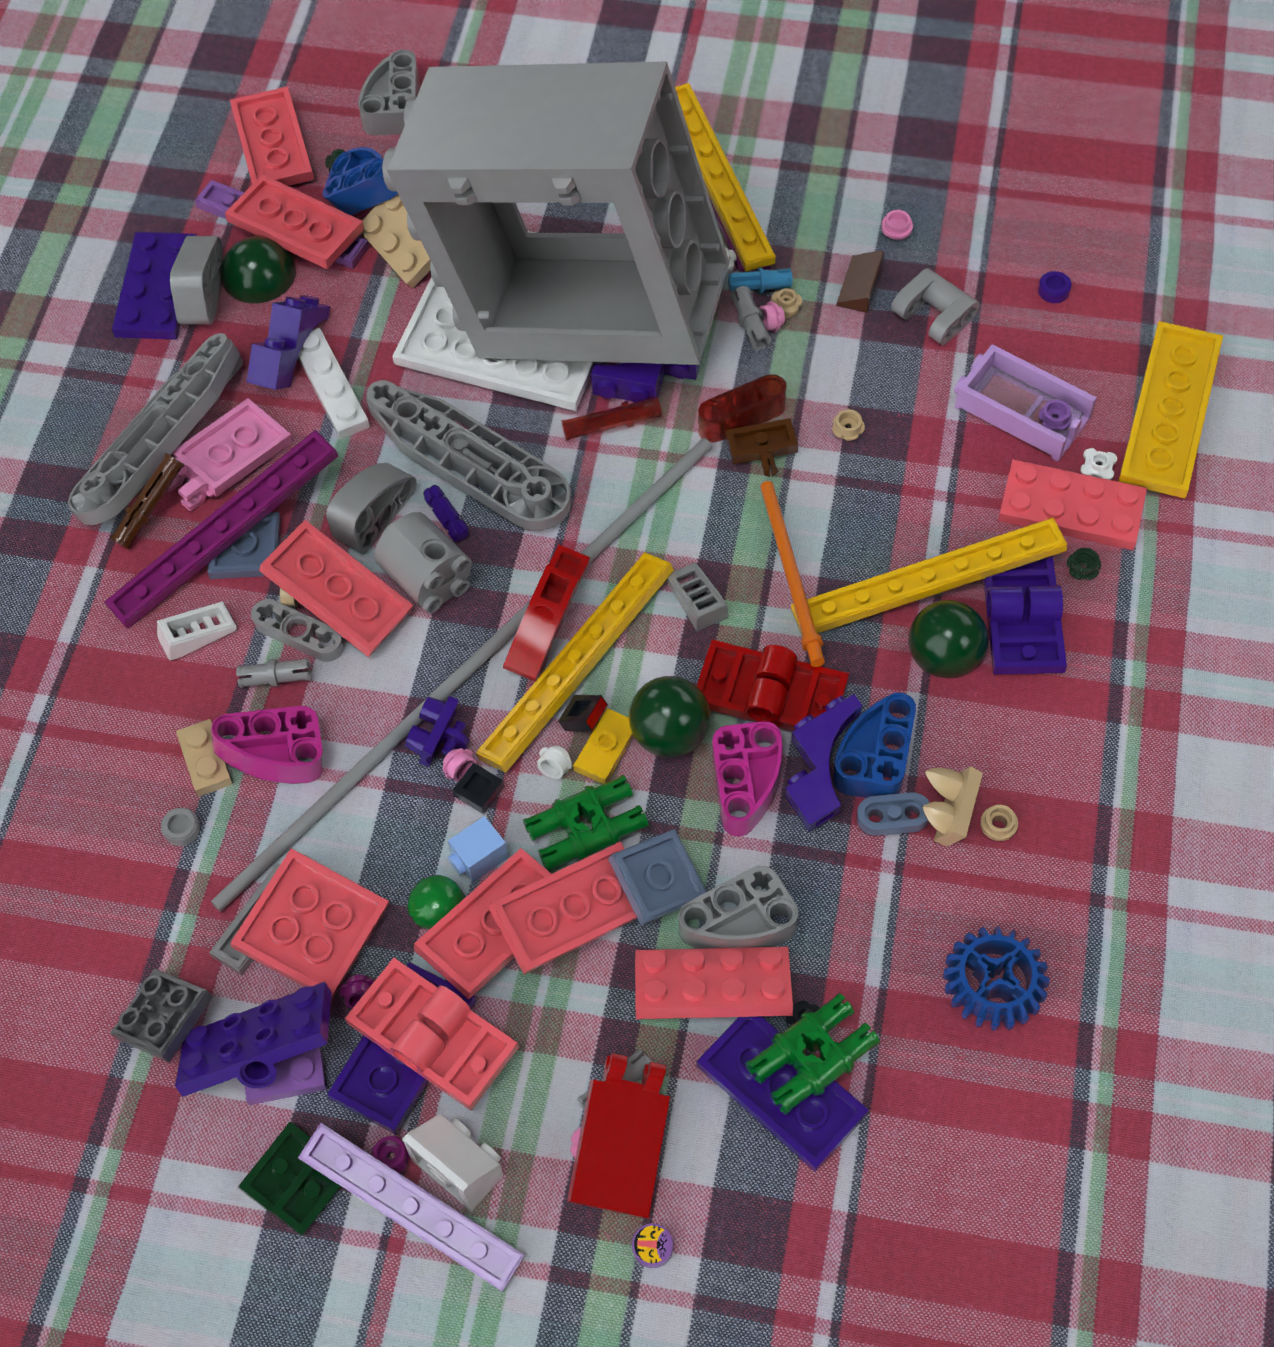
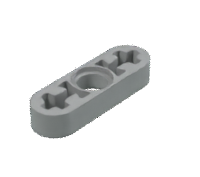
[251,599,344,662]

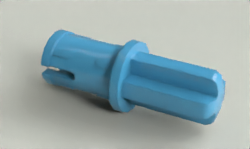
[728,267,792,293]

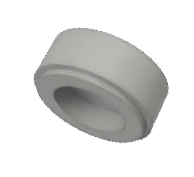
[161,808,200,846]

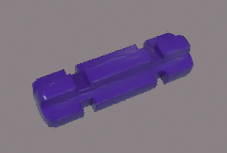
[423,485,469,542]

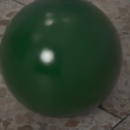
[221,236,296,303]

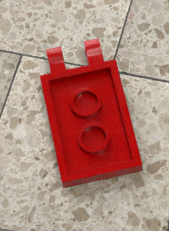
[567,1053,670,1219]

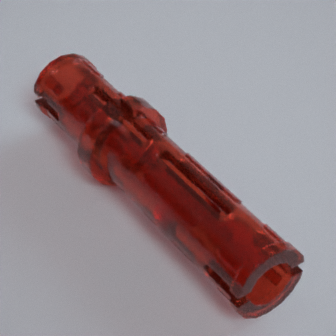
[561,396,662,441]

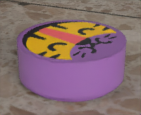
[632,1224,673,1268]

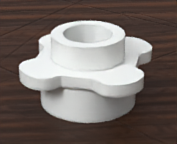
[1080,448,1117,480]

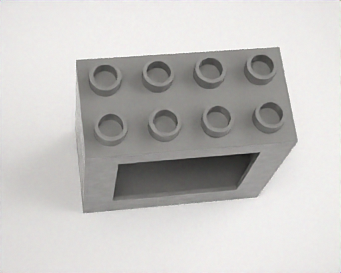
[382,61,730,365]

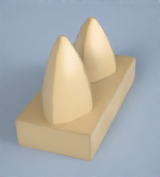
[922,766,983,847]

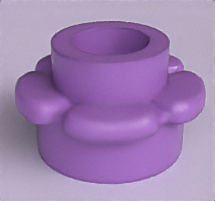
[1038,400,1072,431]

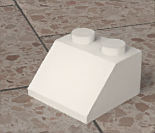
[402,1114,503,1213]

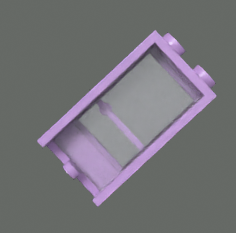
[954,344,1097,462]

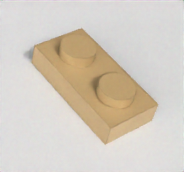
[176,719,233,797]

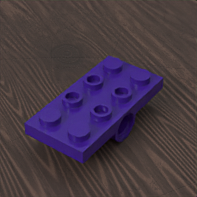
[983,556,1067,674]
[175,981,332,1097]

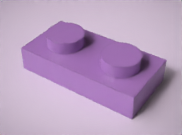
[245,1048,327,1105]

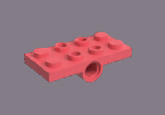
[345,958,519,1111]

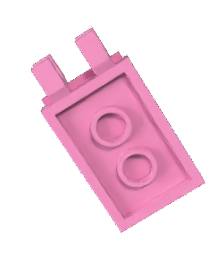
[167,398,293,512]

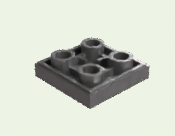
[110,969,213,1063]

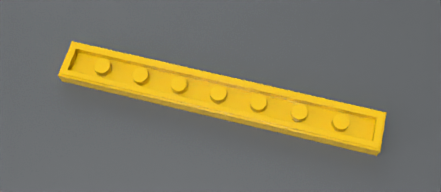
[675,83,776,272]
[790,517,1067,638]
[475,552,674,773]

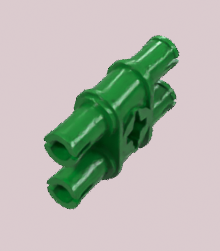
[523,775,649,872]
[745,993,880,1115]

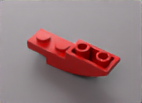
[503,544,590,681]

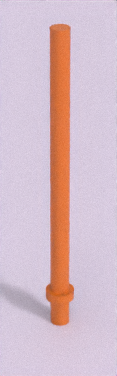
[760,481,825,667]

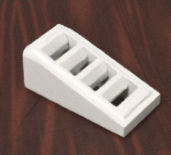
[157,601,236,661]

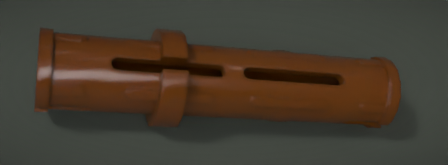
[109,453,185,550]

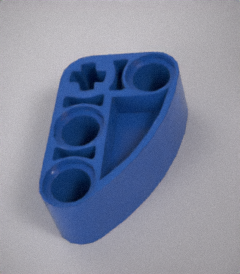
[322,147,398,215]
[833,693,916,798]

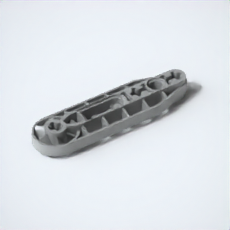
[68,333,243,525]
[366,380,571,531]

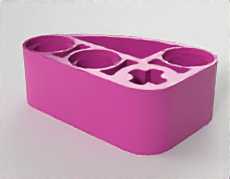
[211,706,323,784]
[712,721,782,837]

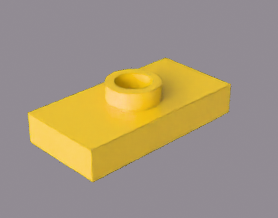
[573,708,634,784]

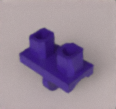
[405,696,470,767]

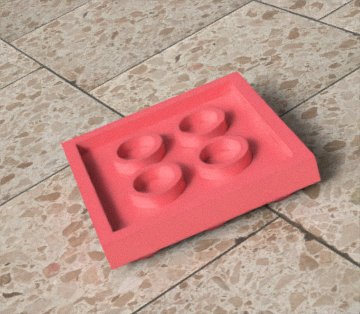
[230,848,389,1001]

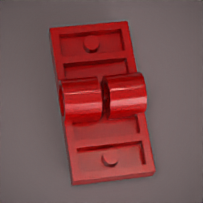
[696,639,849,731]

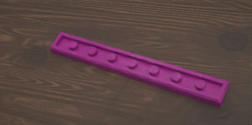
[104,429,339,629]

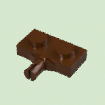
[725,418,798,477]

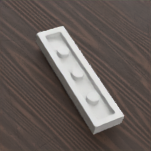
[298,328,370,439]

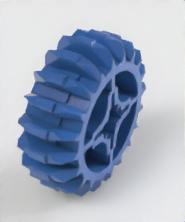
[943,926,1050,1031]

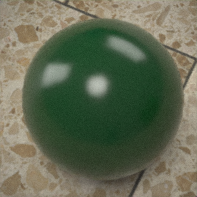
[908,600,988,678]
[629,676,711,758]

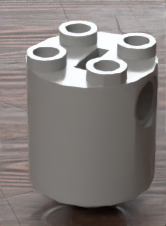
[374,512,472,613]

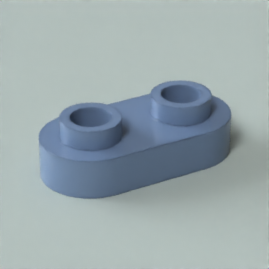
[856,792,930,836]

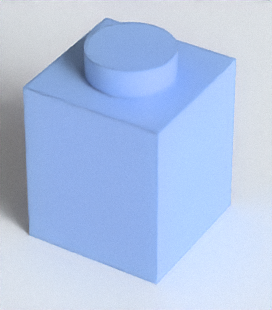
[448,816,509,883]

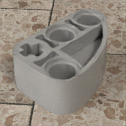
[358,49,420,136]
[170,236,222,325]
[326,463,416,553]
[678,866,798,949]

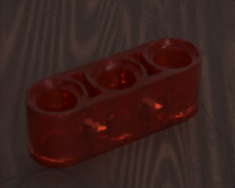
[698,374,787,443]

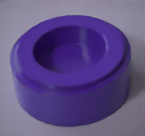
[1038,271,1072,303]

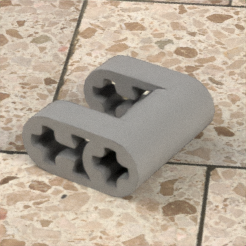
[891,268,980,345]

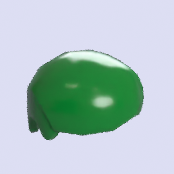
[407,875,466,930]

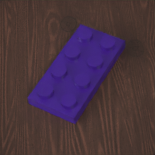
[112,232,197,340]
[327,962,476,1135]
[696,1017,869,1173]

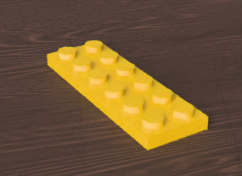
[1118,321,1224,499]

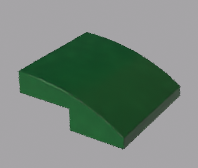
[238,1122,340,1236]

